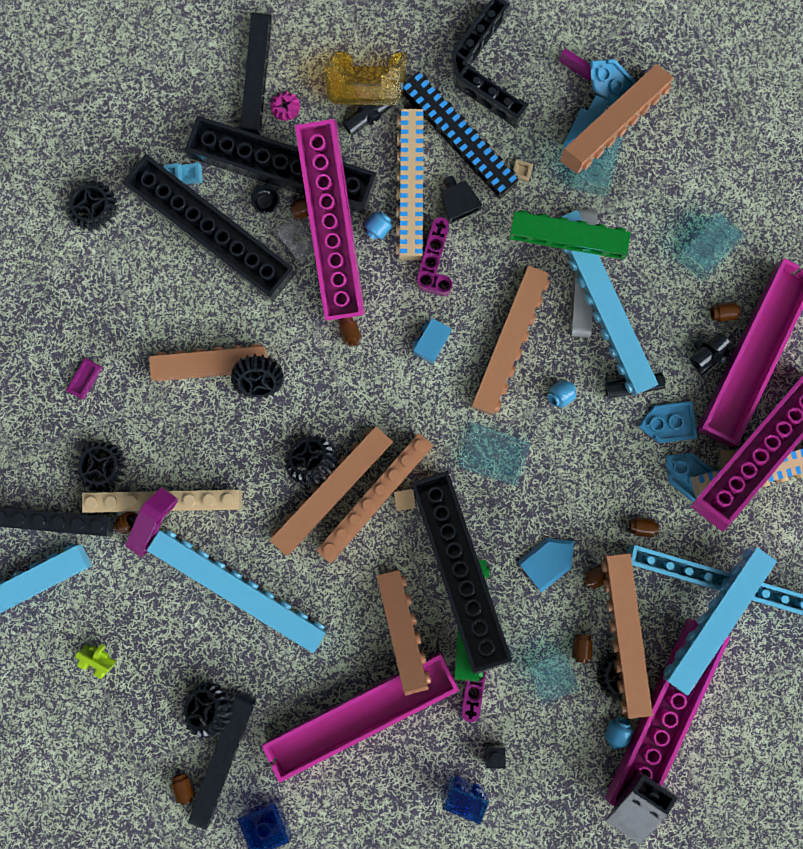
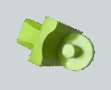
[75,644,116,679]

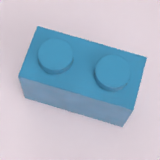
[412,318,452,365]

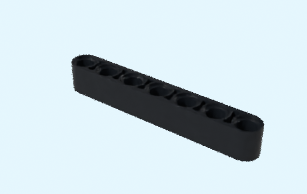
[240,12,272,136]
[188,692,256,830]

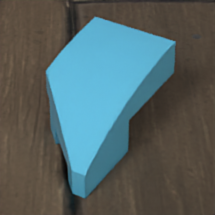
[163,162,203,184]

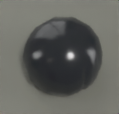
[251,184,280,214]

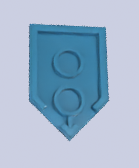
[590,59,636,106]
[638,401,698,443]
[665,453,715,503]
[517,538,574,592]

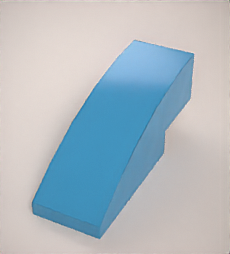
[562,95,609,148]

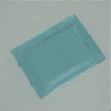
[458,423,531,487]

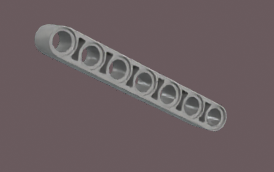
[570,209,598,338]

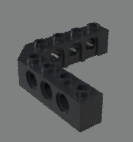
[451,0,529,128]

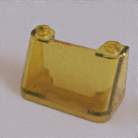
[324,51,407,105]

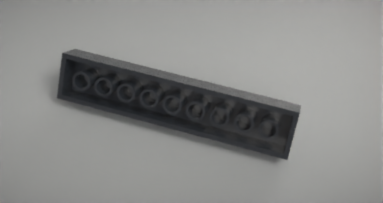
[185,115,377,215]
[122,154,296,303]
[411,470,513,675]

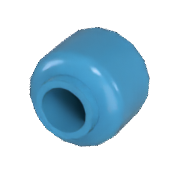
[364,211,392,240]
[547,379,576,408]
[605,717,634,750]

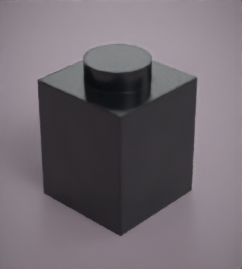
[484,743,506,769]

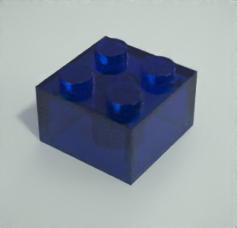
[441,776,490,825]
[237,797,292,849]

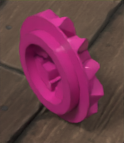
[270,91,300,121]

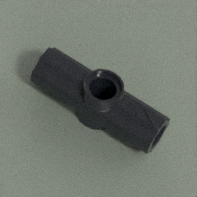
[342,89,396,136]
[605,372,666,399]

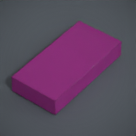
[559,48,591,81]
[66,358,103,400]

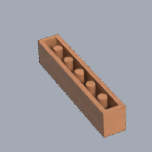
[149,344,267,381]
[377,570,431,695]

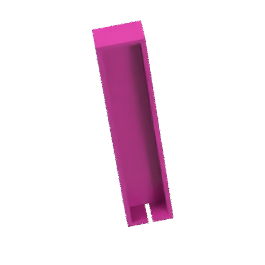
[697,258,803,447]
[262,652,459,783]

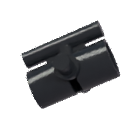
[689,333,731,376]

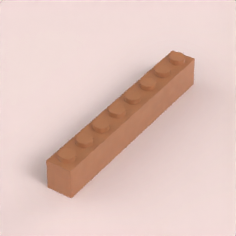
[560,64,674,174]
[471,265,550,416]
[270,426,393,556]
[316,433,434,564]
[601,553,653,719]

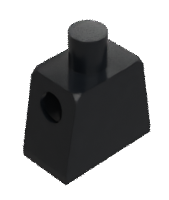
[441,176,482,224]

